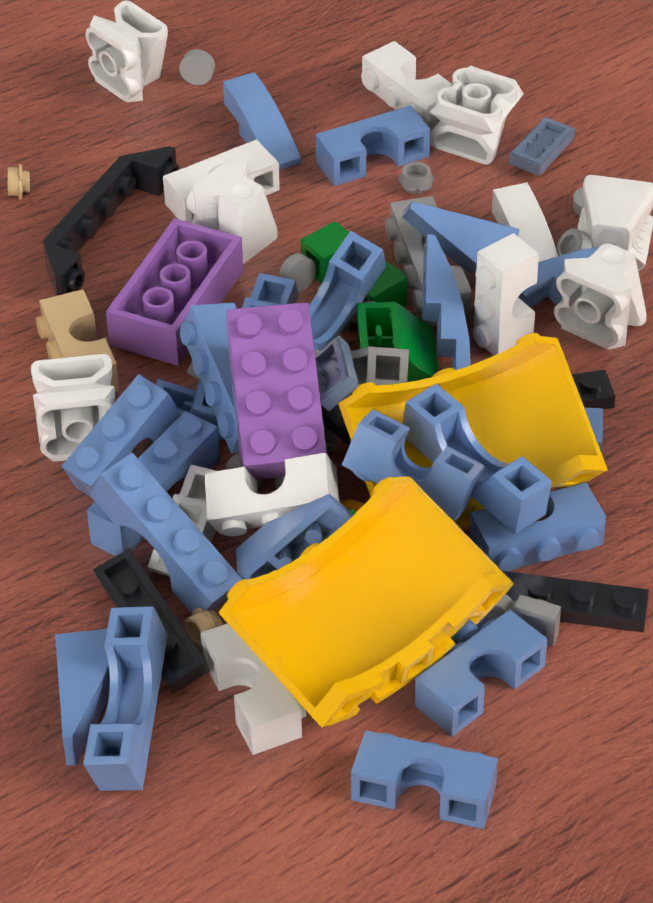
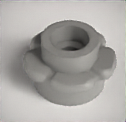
[399,162,434,195]

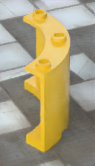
[338,333,608,528]
[218,476,514,728]

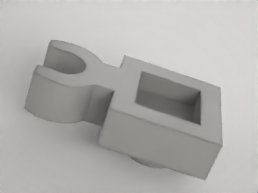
[484,594,561,647]

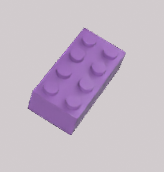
[106,218,244,366]
[226,302,327,480]

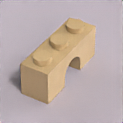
[36,289,119,392]

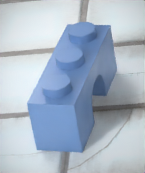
[315,105,430,186]
[61,374,181,497]
[342,409,485,522]
[469,482,606,571]
[415,609,547,737]
[351,730,498,829]

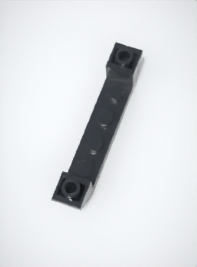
[43,146,179,296]

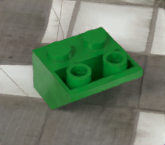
[357,302,438,382]

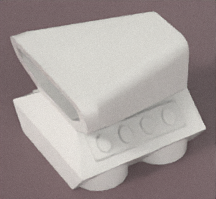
[85,0,168,102]
[429,66,523,165]
[186,160,278,264]
[577,175,653,271]
[554,243,647,350]
[31,354,116,462]

